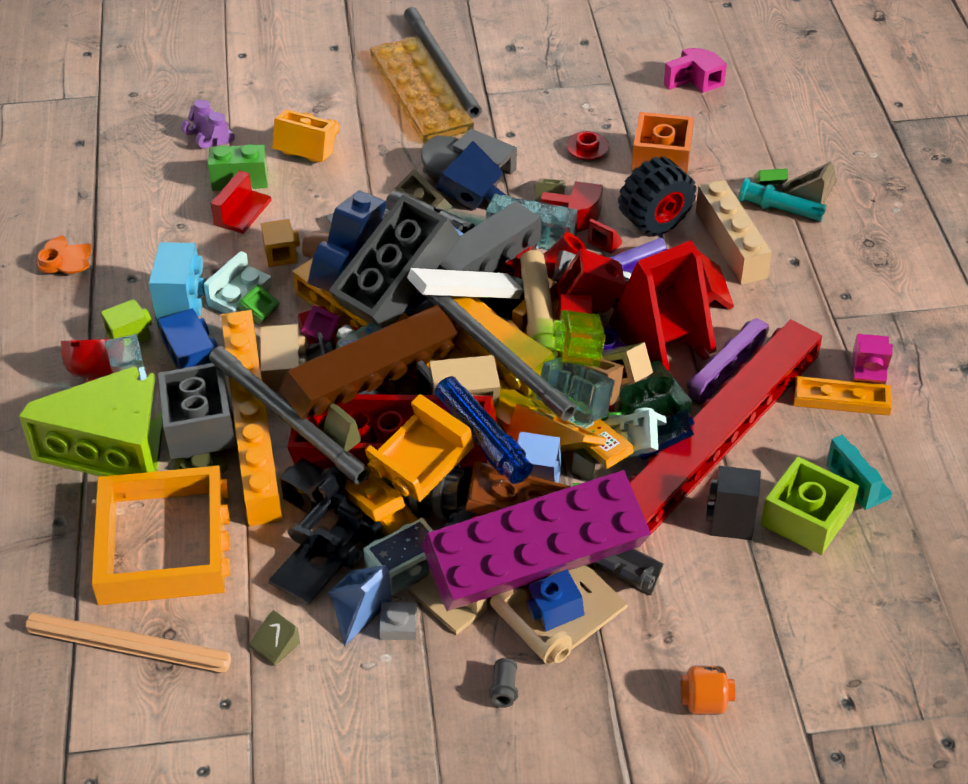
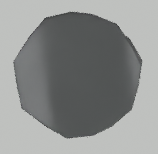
[421,135,461,182]

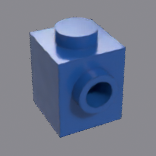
[526,569,585,632]

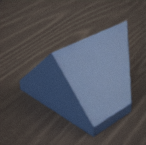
[328,565,392,646]

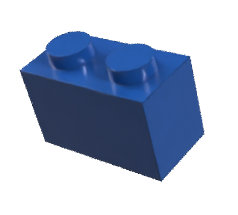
[158,308,218,369]

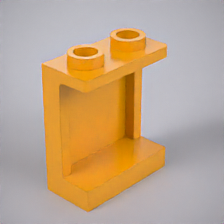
[365,394,475,502]

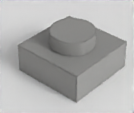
[379,602,417,640]

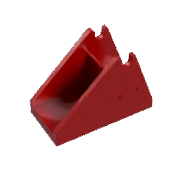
[609,240,716,380]

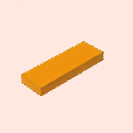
[793,376,892,416]

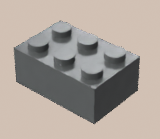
[158,363,236,459]

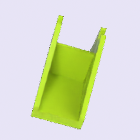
[19,367,163,477]

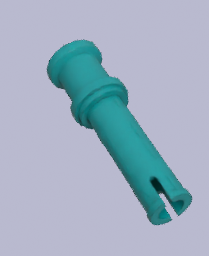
[738,178,827,222]

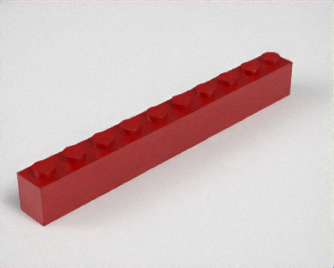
[629,319,822,534]

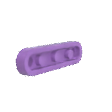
[687,318,769,403]

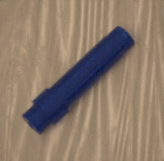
[435,376,533,484]

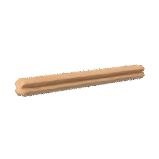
[25,612,231,673]

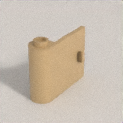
[490,565,628,664]

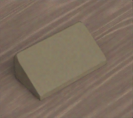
[394,169,453,211]

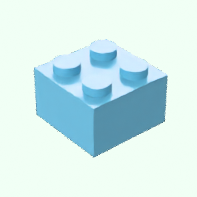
[149,242,206,328]

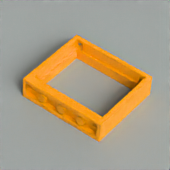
[92,466,231,605]

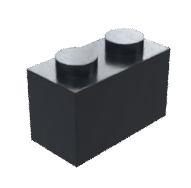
[706,466,761,540]

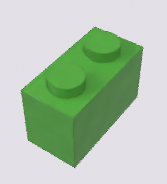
[208,144,268,191]

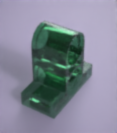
[618,360,692,427]

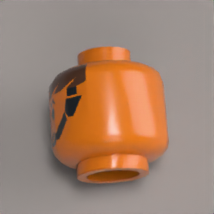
[680,665,735,715]

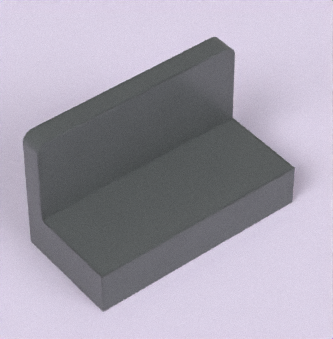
[453,128,517,175]

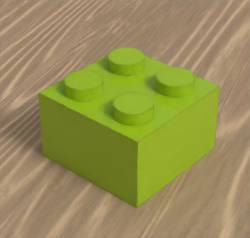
[761,456,859,556]

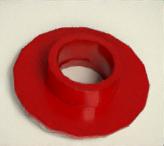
[566,131,609,160]

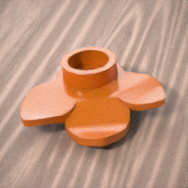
[36,235,92,274]

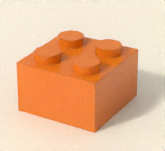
[631,112,694,173]

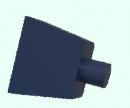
[435,141,507,210]

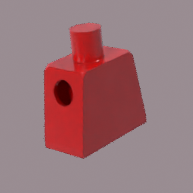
[556,248,628,312]

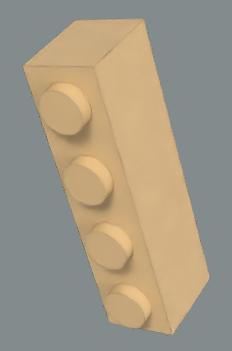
[696,180,772,285]

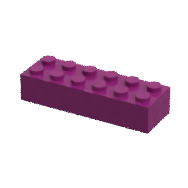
[422,470,651,611]

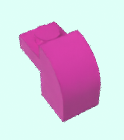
[664,48,727,93]
[852,333,893,384]

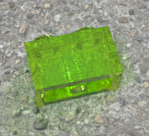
[552,310,606,367]

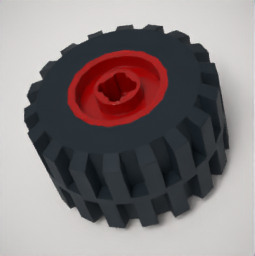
[618,156,697,236]

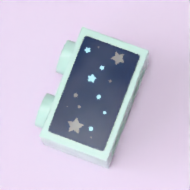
[363,518,433,595]

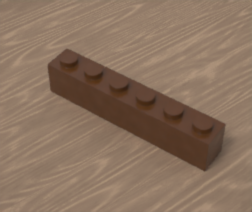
[279,305,460,420]

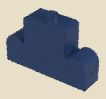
[308,190,386,293]

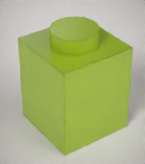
[101,299,152,349]

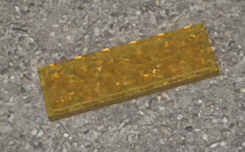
[370,36,474,144]

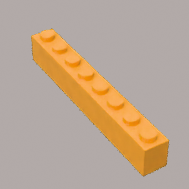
[221,310,283,527]

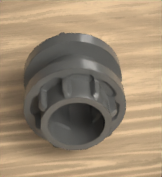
[402,464,470,521]

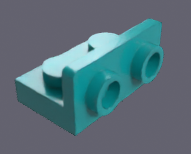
[826,434,892,510]

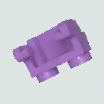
[181,100,235,148]

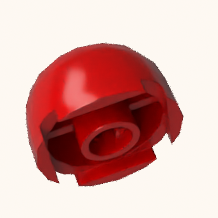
[61,338,124,383]

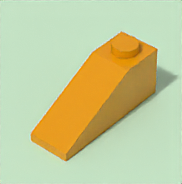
[505,403,607,452]

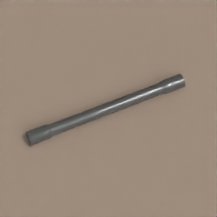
[404,7,482,118]
[423,295,577,421]
[209,346,370,485]

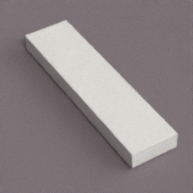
[407,268,523,299]

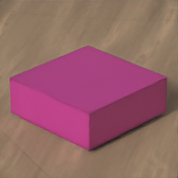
[300,305,341,342]

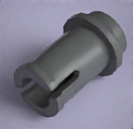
[489,658,518,708]

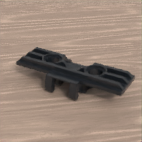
[269,482,398,605]

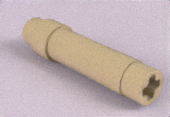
[520,250,559,359]

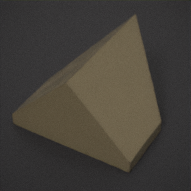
[782,162,837,204]

